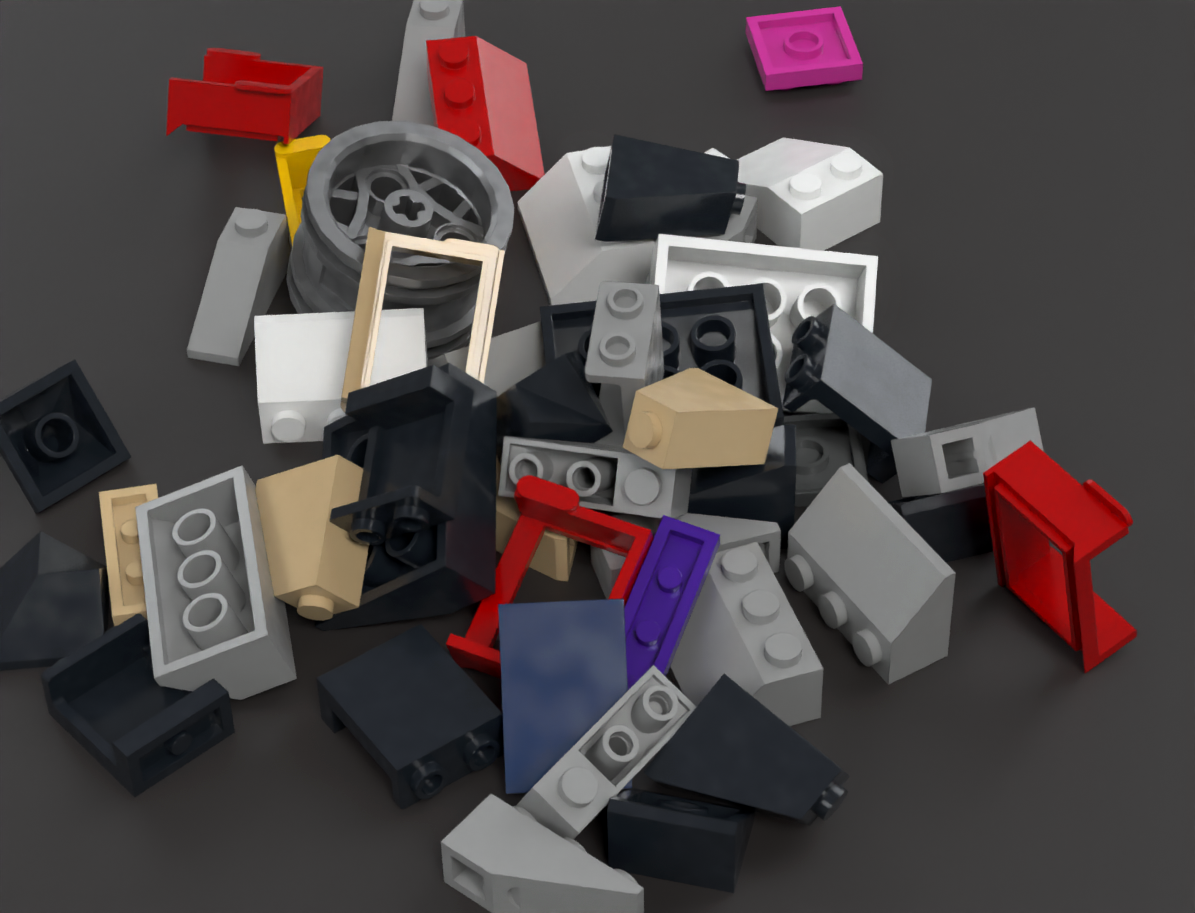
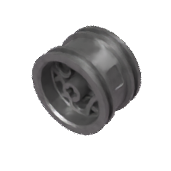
[286,121,514,361]

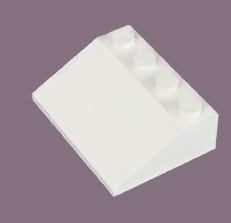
[650,234,878,415]

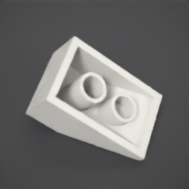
[737,137,883,251]

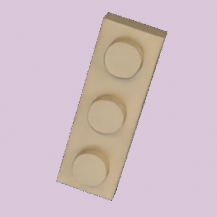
[99,484,159,626]

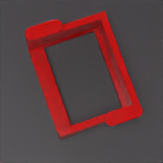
[166,48,324,144]
[983,440,1137,673]
[446,475,654,679]

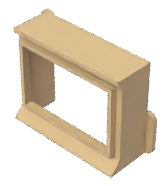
[340,227,505,413]

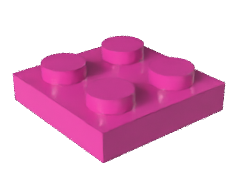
[746,6,863,91]

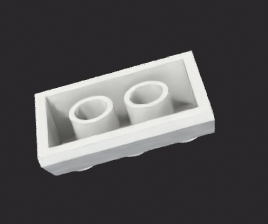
[517,146,655,305]
[254,308,428,444]

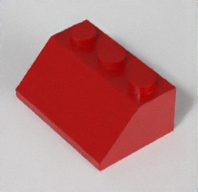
[426,36,545,191]

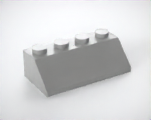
[135,465,297,700]

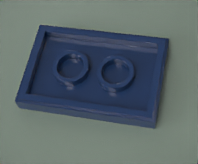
[498,599,632,794]

